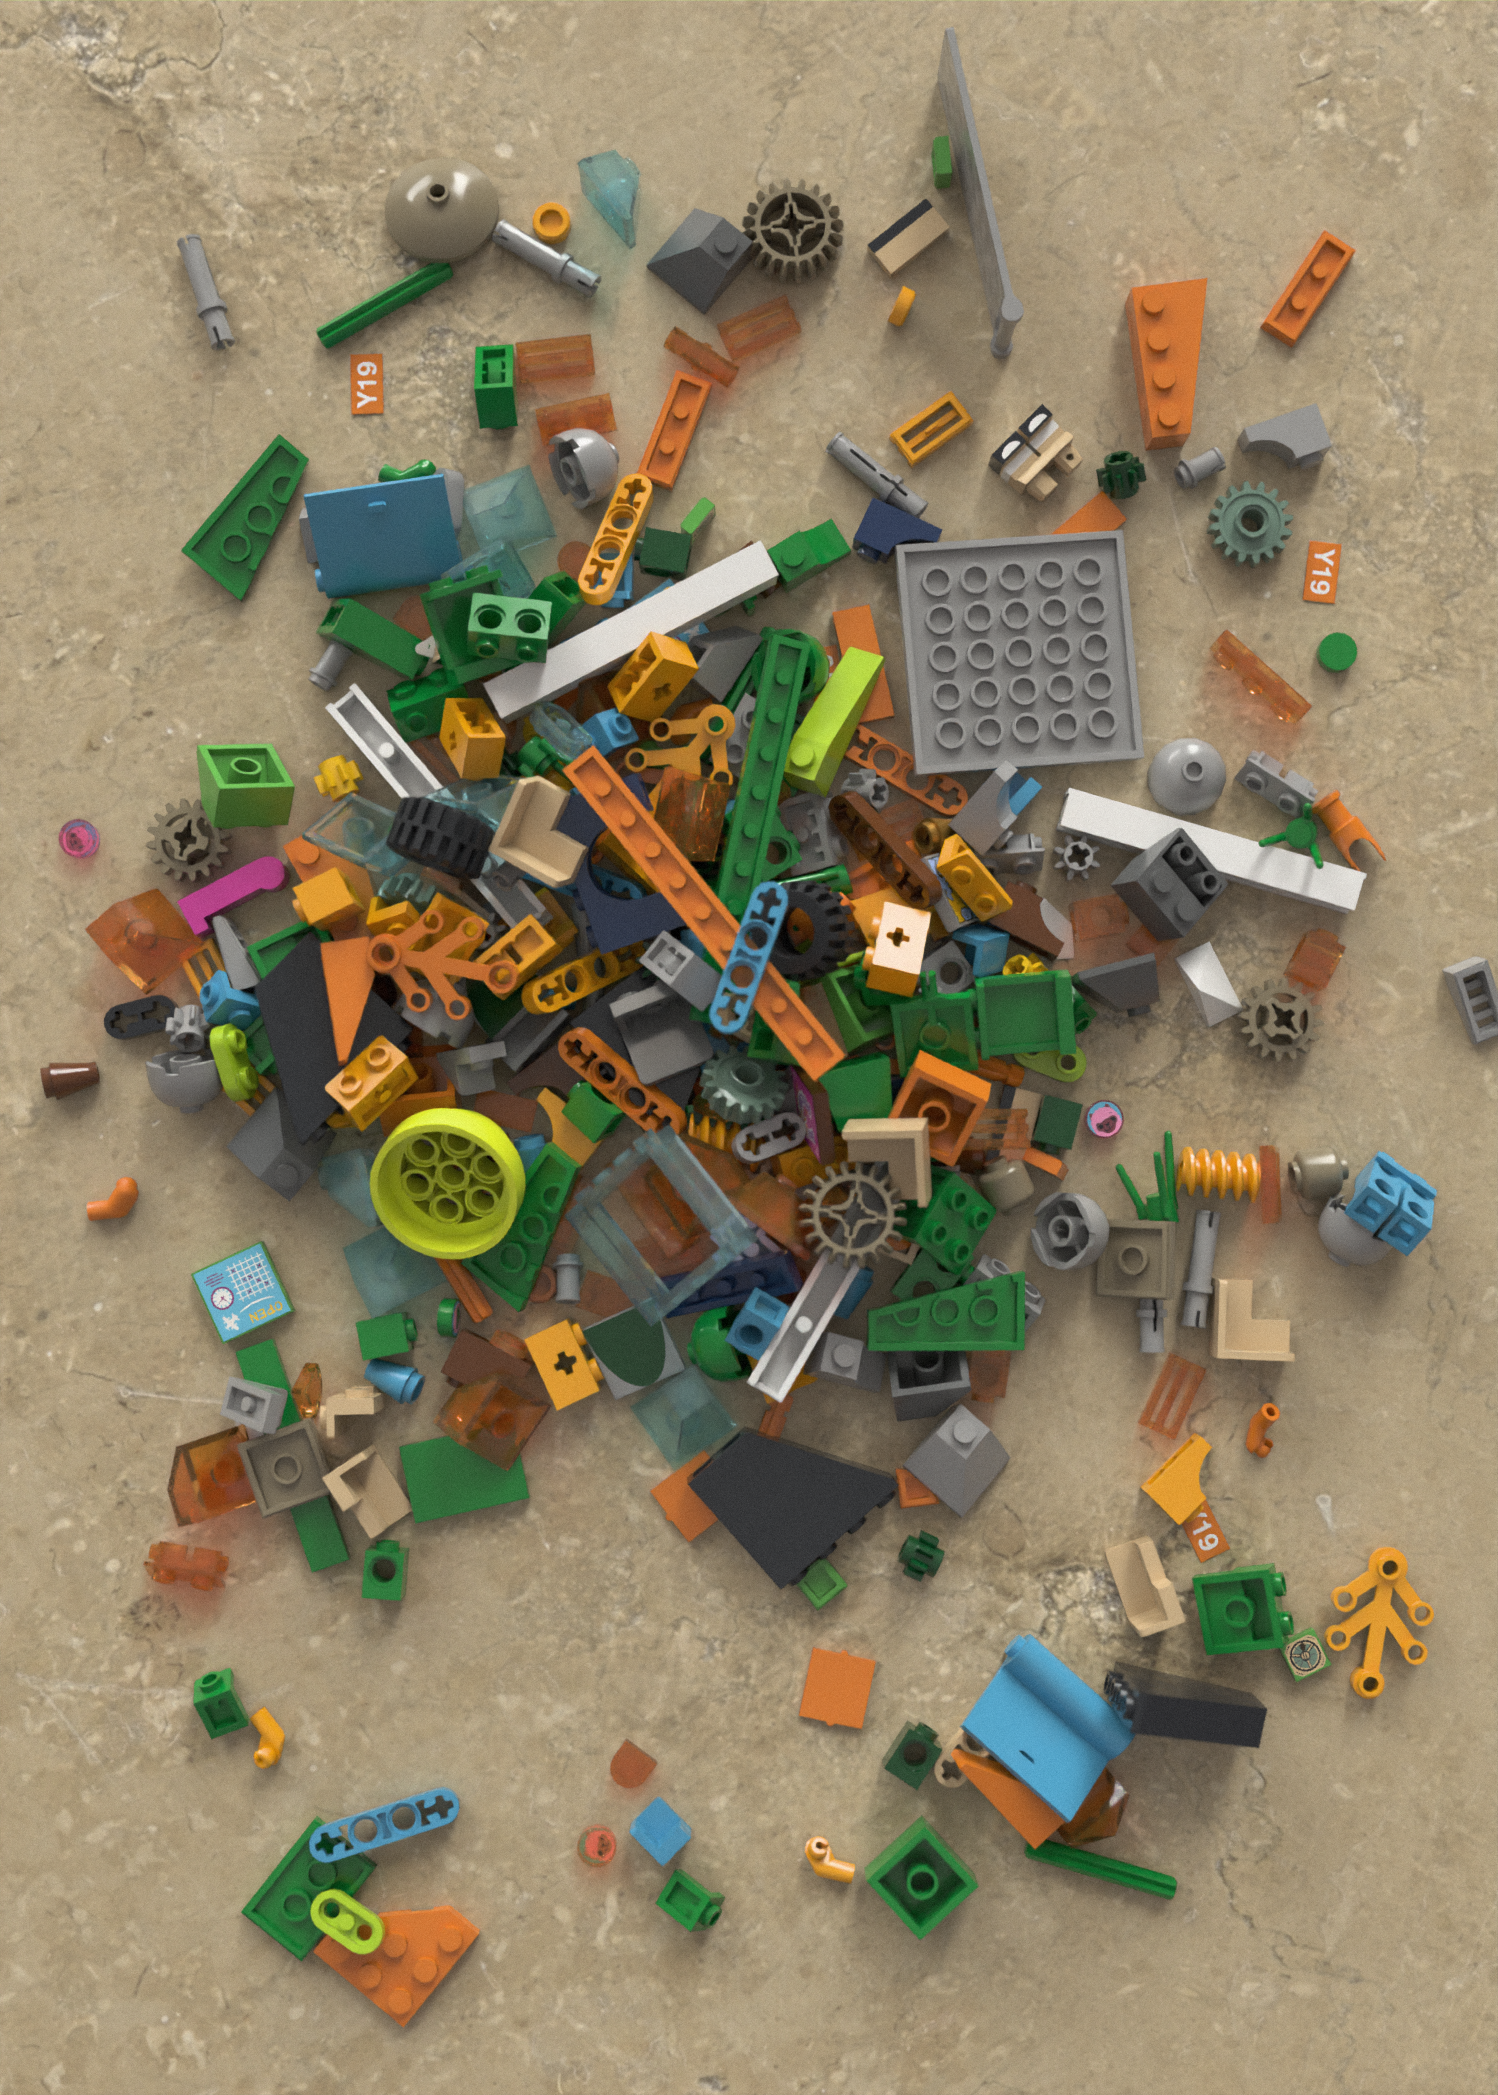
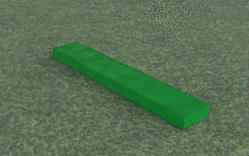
[235,1338,351,1573]

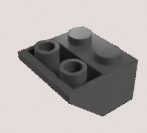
[1110,827,1228,941]

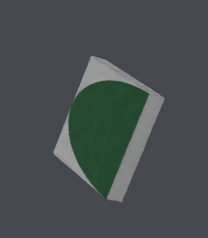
[457,951,550,1042]
[582,1297,686,1400]

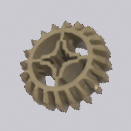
[742,178,844,284]
[799,1161,907,1269]

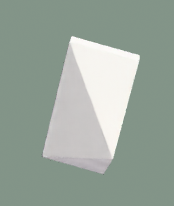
[1174,942,1243,1027]

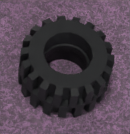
[385,797,496,880]
[748,880,855,982]

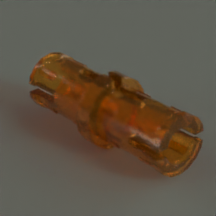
[663,326,740,389]

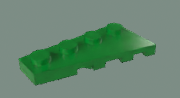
[181,434,310,602]
[461,1142,582,1312]
[866,1270,1025,1351]

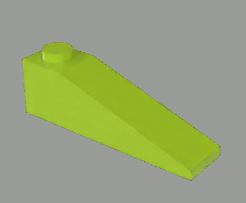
[783,647,886,798]

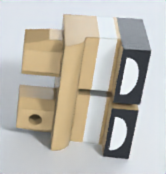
[988,404,1083,503]

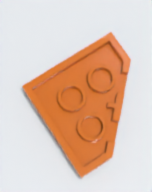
[313,1905,480,2027]

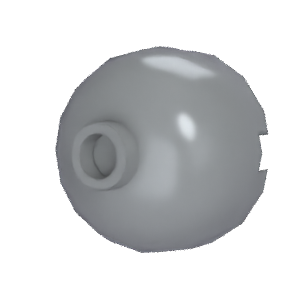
[548,428,620,509]
[1148,738,1226,816]
[393,979,474,1049]
[145,1048,223,1113]
[1031,1192,1109,1270]
[1318,1194,1393,1267]

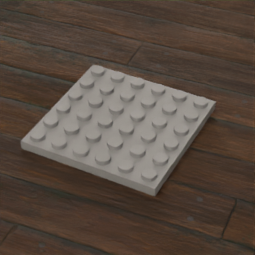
[894,530,1144,777]

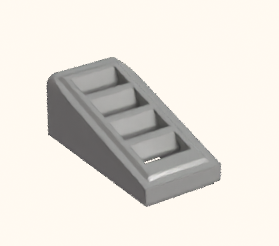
[212,916,262,993]
[1442,956,1498,1044]

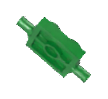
[891,970,978,1078]

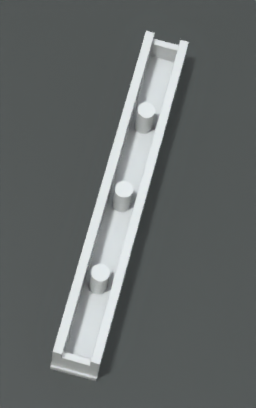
[483,540,779,724]
[325,683,553,929]
[1056,788,1367,914]
[746,1161,899,1403]

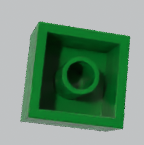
[864,1815,979,1940]

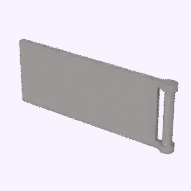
[937,27,1024,359]

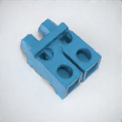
[1344,1151,1437,1256]

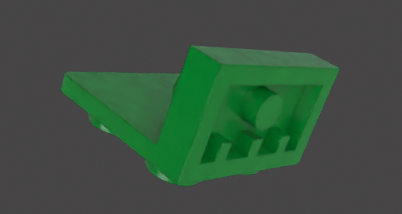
[892,1164,997,1275]

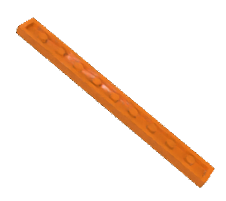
[562,745,846,1082]

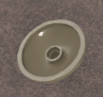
[385,157,499,263]

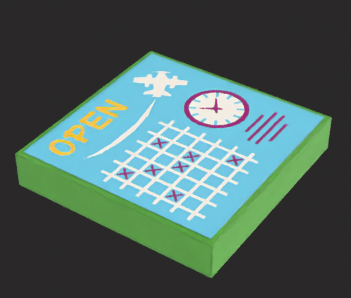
[191,1241,296,1344]

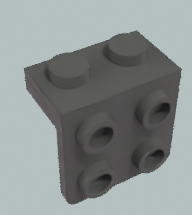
[609,979,714,1087]

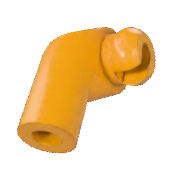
[249,1706,285,1769]
[805,1836,855,1884]

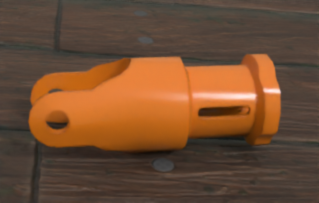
[1312,790,1386,872]

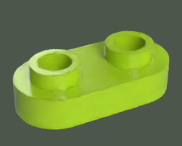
[210,1024,259,1102]
[1012,1046,1087,1083]
[311,1889,385,1954]

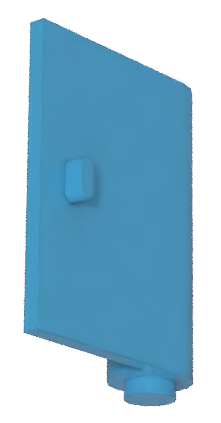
[304,474,465,599]
[960,1634,1136,1823]

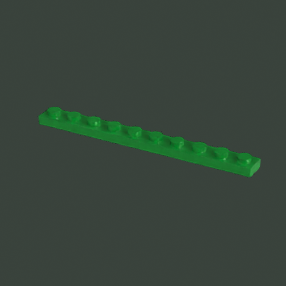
[689,634,811,1025]

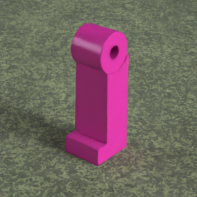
[177,856,290,939]

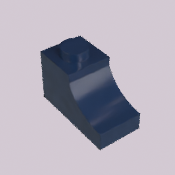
[852,498,943,564]

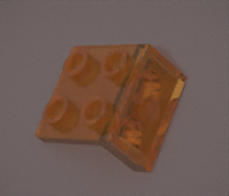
[654,766,731,861]

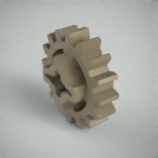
[146,798,233,883]
[1237,977,1324,1062]

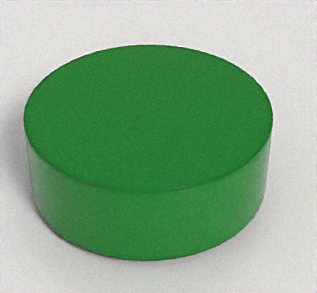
[1316,632,1357,673]

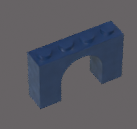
[556,773,686,955]

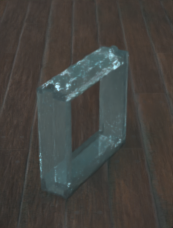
[564,1125,759,1327]

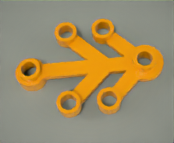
[625,705,735,822]
[1324,1547,1434,1699]

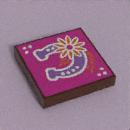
[791,1066,836,1166]

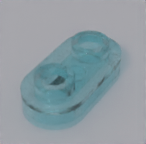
[529,701,593,761]

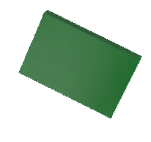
[399,1421,530,1524]
[241,1816,377,1962]

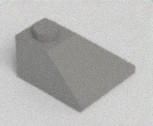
[902,1404,1010,1518]

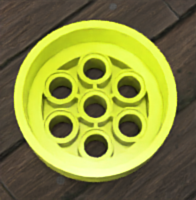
[370,1108,526,1259]

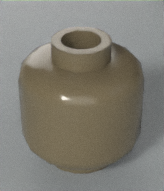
[1288,1146,1349,1199]
[978,1155,1035,1216]

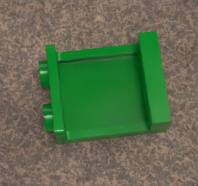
[419,565,523,685]
[968,969,1076,1061]

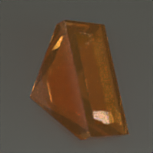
[1057,1766,1130,1848]

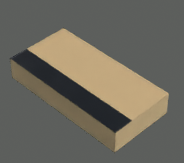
[867,198,950,278]
[985,1085,1042,1165]

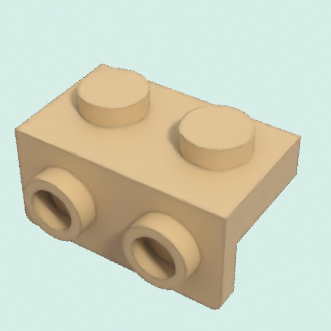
[320,1385,385,1439]

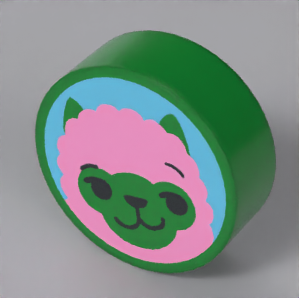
[437,1298,461,1338]

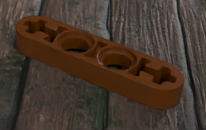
[828,791,942,910]

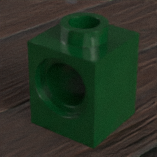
[634,527,692,581]
[1031,1095,1083,1156]
[882,1720,943,1790]

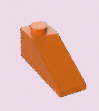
[320,937,375,1066]
[950,1748,1065,1849]

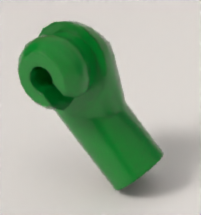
[378,459,436,483]

